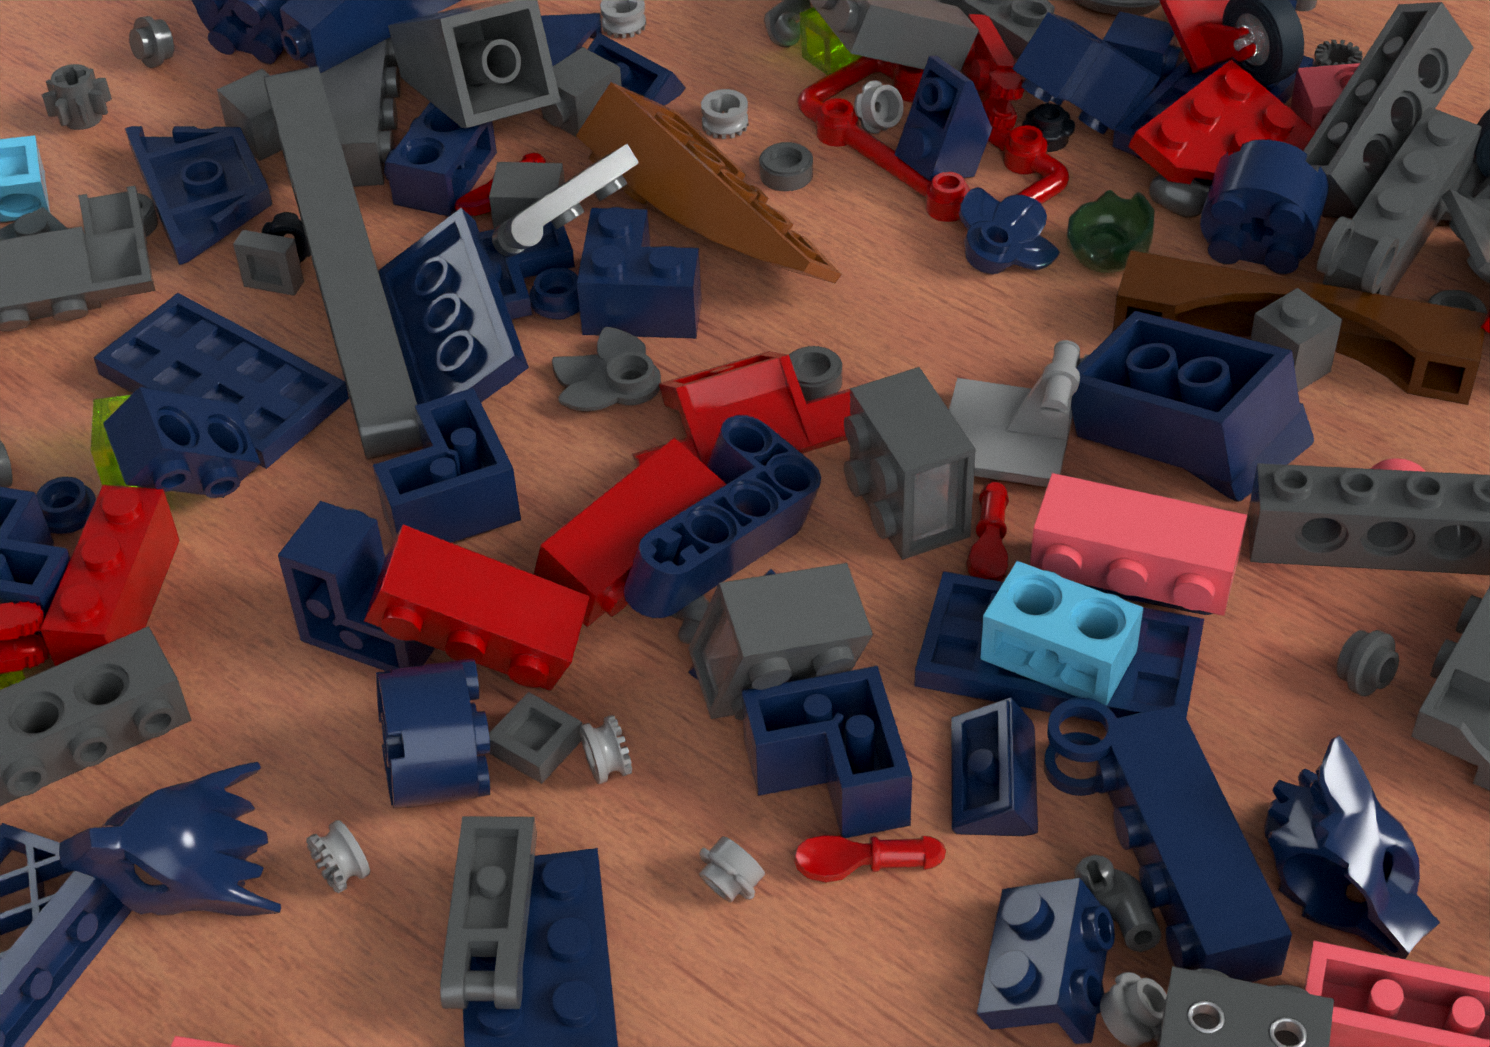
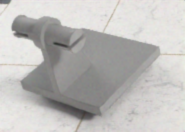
[935,340,1080,487]

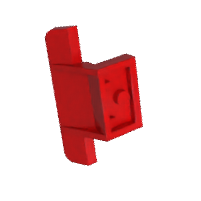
[632,351,850,466]

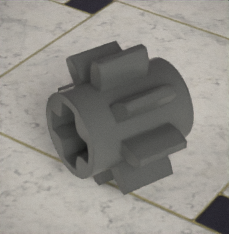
[42,64,112,130]

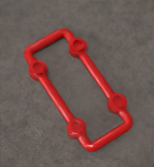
[797,56,1070,222]

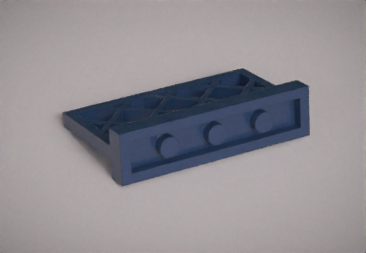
[0,823,132,1047]

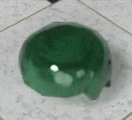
[1067,190,1155,273]

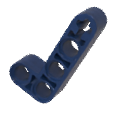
[623,415,821,618]

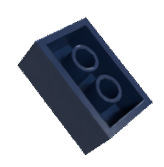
[1071,311,1301,483]

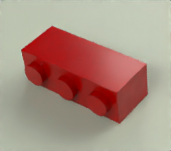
[533,437,727,627]
[40,485,180,666]
[364,524,590,691]

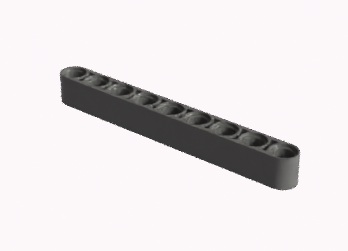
[264,66,422,460]

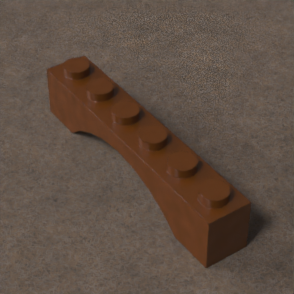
[1112,250,1488,405]

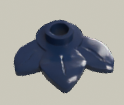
[959,187,1060,274]

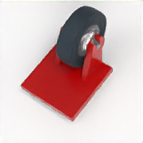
[1159,0,1304,86]

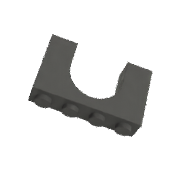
[809,0,979,72]

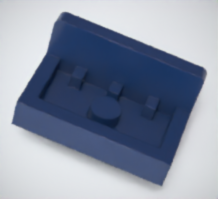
[977,878,1115,1044]

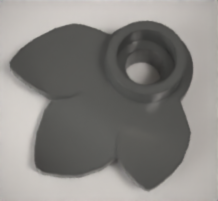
[552,327,661,411]

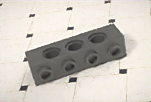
[1304,2,1474,218]
[1247,463,1490,575]
[0,626,192,806]

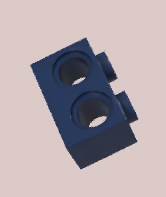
[384,102,497,217]
[103,387,260,498]

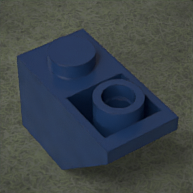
[894,56,992,181]

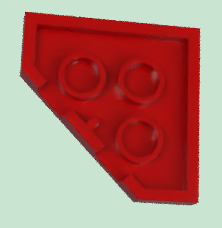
[1128,60,1316,185]

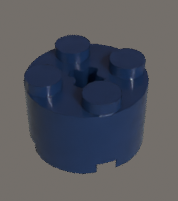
[192,0,289,64]
[1200,140,1329,274]
[376,659,491,808]

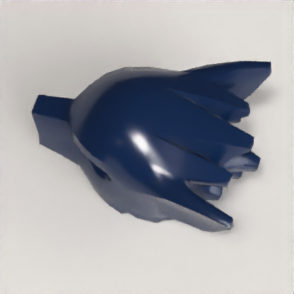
[1264,735,1440,959]
[59,762,281,916]

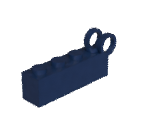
[1044,698,1292,982]

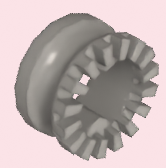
[600,0,646,39]
[701,89,749,139]
[579,715,632,784]
[306,820,370,893]

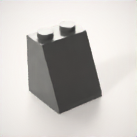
[388,0,561,128]

